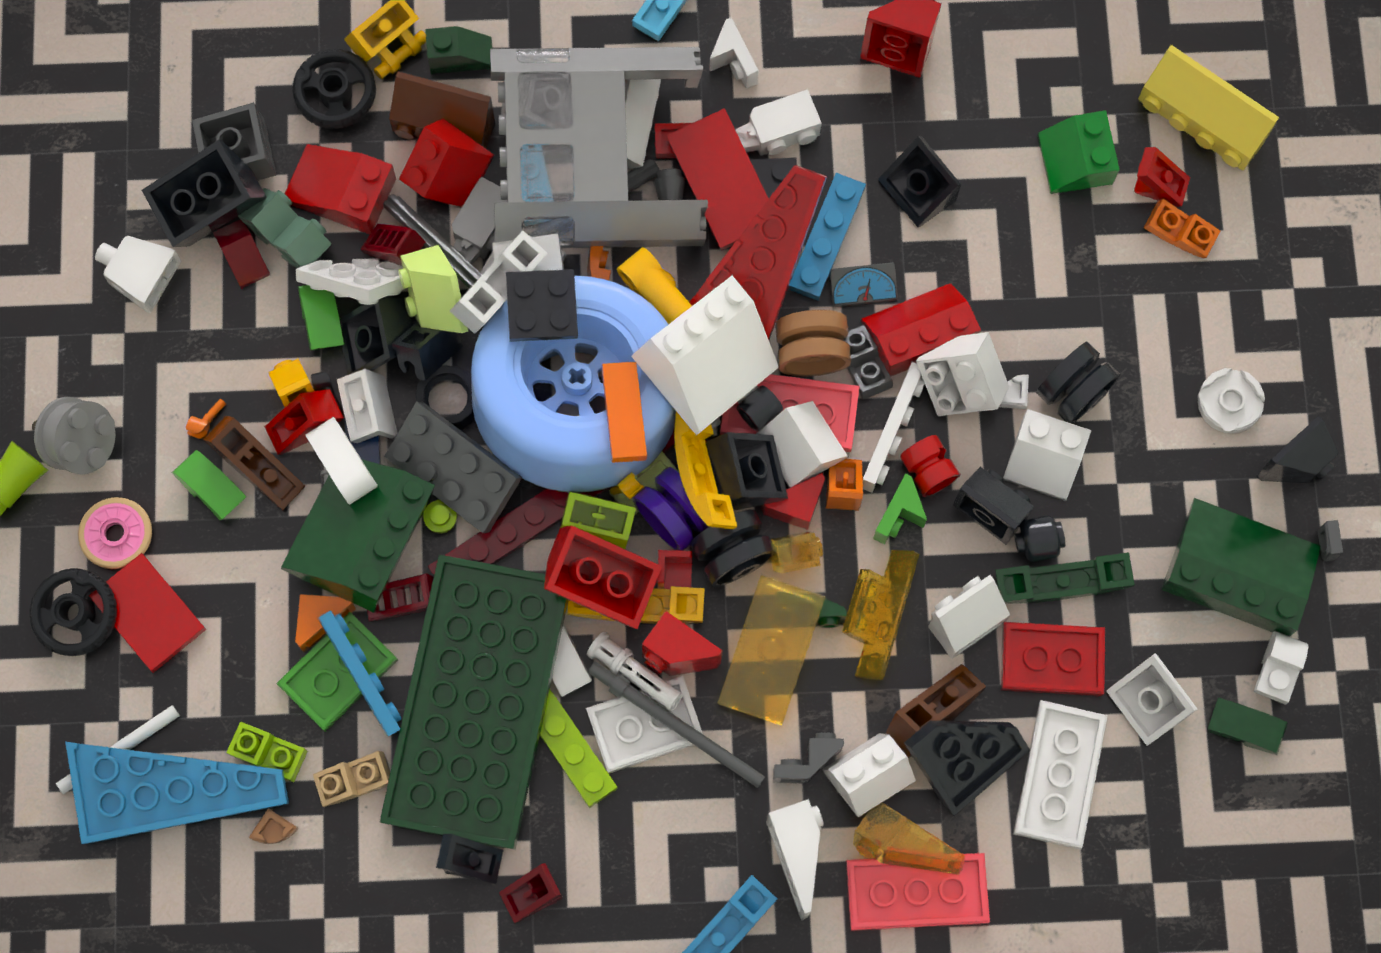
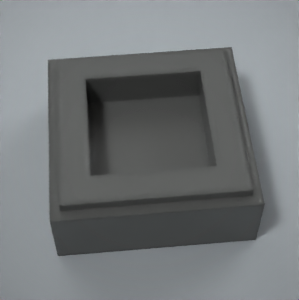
[1317,520,1343,561]

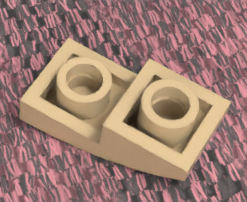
[313,751,390,807]

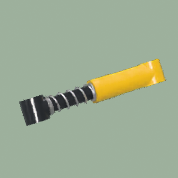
[616,247,783,432]

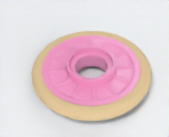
[78,497,152,569]

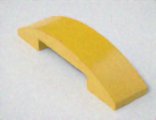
[674,411,737,529]
[567,586,705,624]

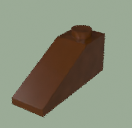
[203,416,305,510]
[885,664,986,758]

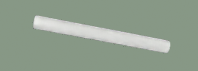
[56,705,180,794]

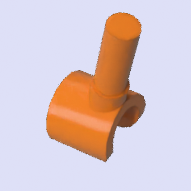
[186,399,226,439]

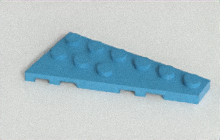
[65,742,289,844]

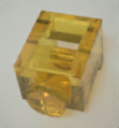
[770,531,823,574]

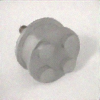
[32,397,116,474]

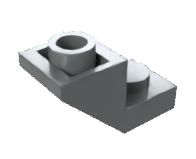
[773,732,844,784]

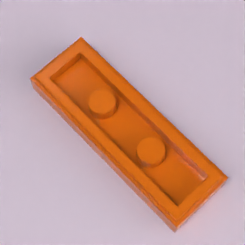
[602,362,647,463]

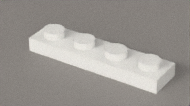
[863,362,925,493]

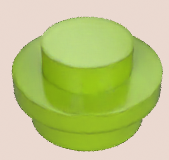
[423,500,457,533]

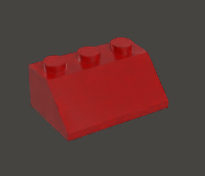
[860,0,942,78]
[861,283,981,377]
[544,525,662,629]

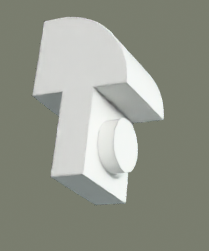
[1254,631,1308,705]

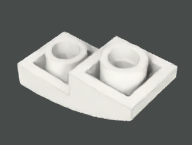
[552,624,592,697]

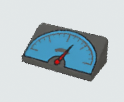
[829,262,898,307]

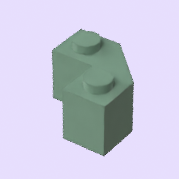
[238,188,332,268]

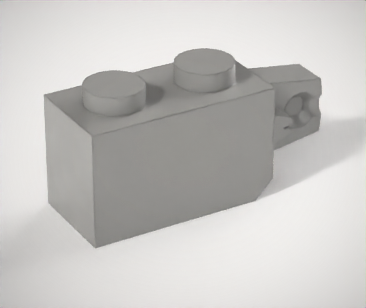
[451,177,507,264]

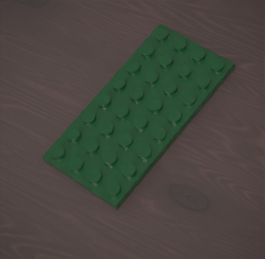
[380,554,568,850]

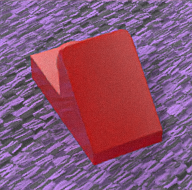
[1134,147,1190,206]

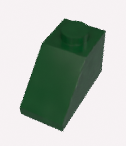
[425,26,493,74]

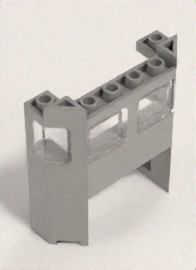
[490,47,708,248]

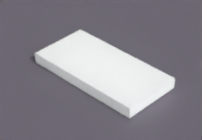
[1013,700,1108,850]

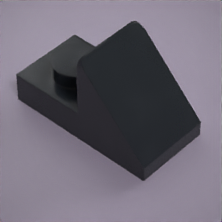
[436,833,503,884]

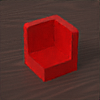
[657,550,692,589]

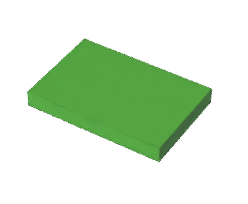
[276,612,398,732]

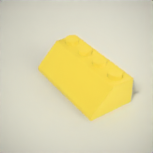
[1138,45,1279,171]

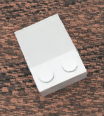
[766,799,824,920]

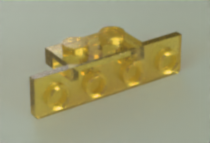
[842,550,919,680]

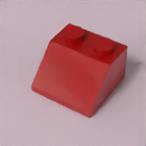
[399,118,494,207]
[642,611,722,676]

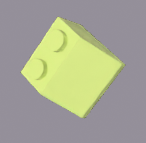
[398,245,468,333]

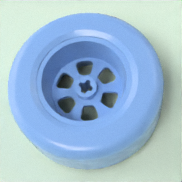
[471,276,676,493]

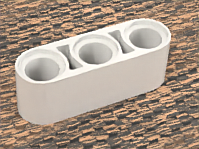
[305,417,378,505]

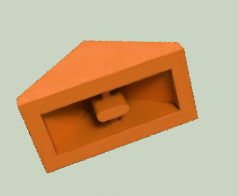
[826,459,863,511]
[295,594,356,652]

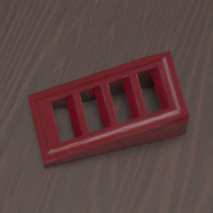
[360,223,425,266]
[367,573,434,622]

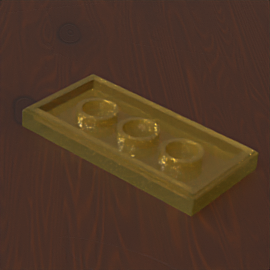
[717,574,826,726]

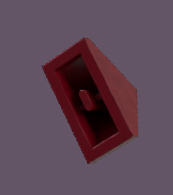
[213,219,271,289]
[499,863,563,923]

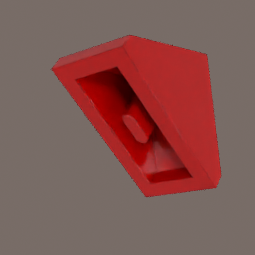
[761,473,825,530]

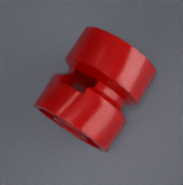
[900,435,961,497]

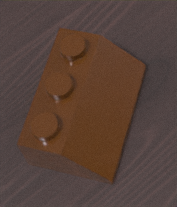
[389,71,495,149]

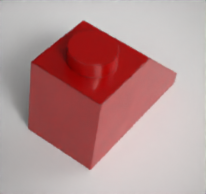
[264,389,344,455]

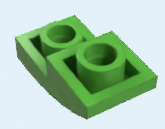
[298,285,344,351]
[171,450,246,520]

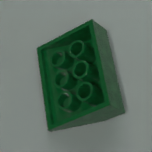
[281,459,435,612]
[1161,498,1321,637]

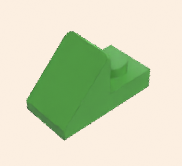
[873,474,927,545]

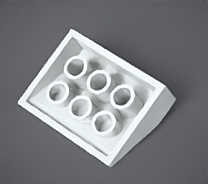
[631,276,779,436]

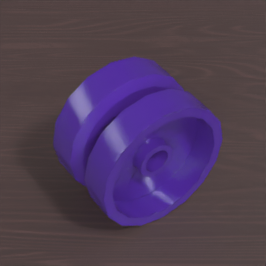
[632,467,709,550]

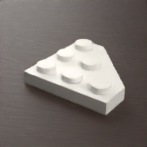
[296,258,404,305]

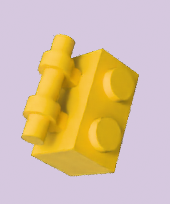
[344,0,426,79]

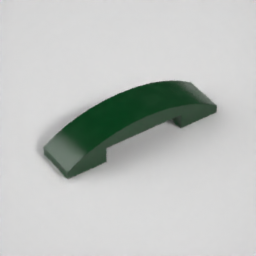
[995,552,1135,604]

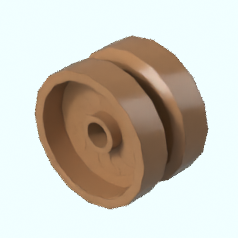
[775,310,851,377]

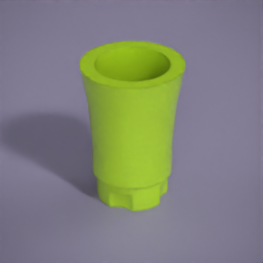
[0,441,49,516]

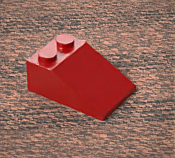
[284,144,396,235]

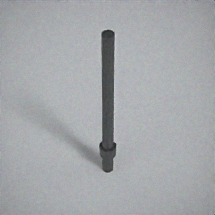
[588,661,765,788]

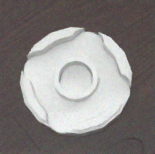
[1198,368,1265,433]

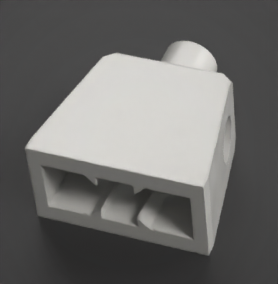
[95,236,181,314]

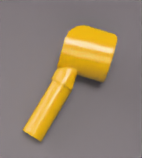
[610,472,644,499]

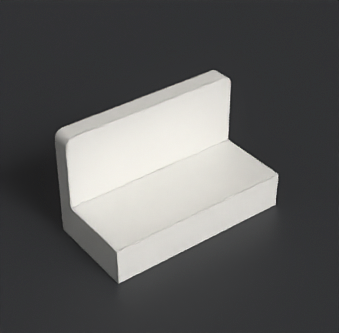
[337,369,398,443]

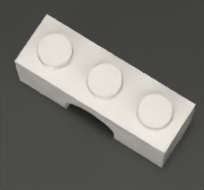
[450,231,548,334]

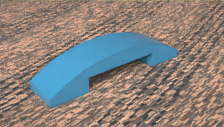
[682,875,777,953]

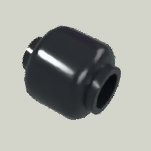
[1014,516,1066,562]

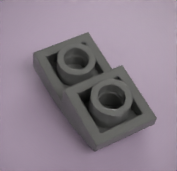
[843,325,893,399]

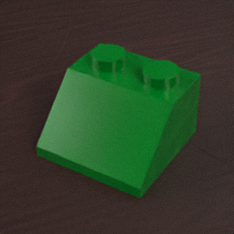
[1038,110,1120,194]

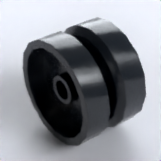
[1036,341,1121,424]
[690,509,777,587]

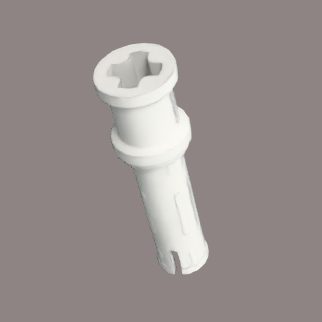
[587,631,683,711]

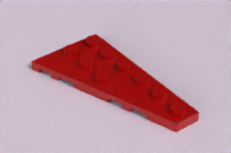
[689,165,827,340]

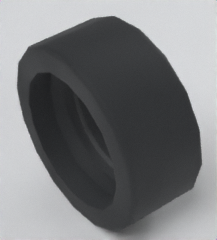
[415,365,475,429]

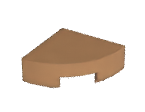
[249,808,298,844]

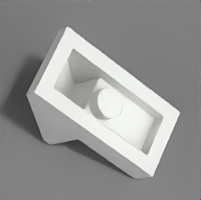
[710,17,759,89]

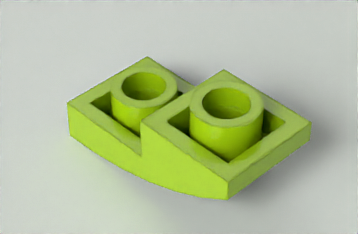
[226,721,308,782]

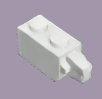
[736,89,822,156]

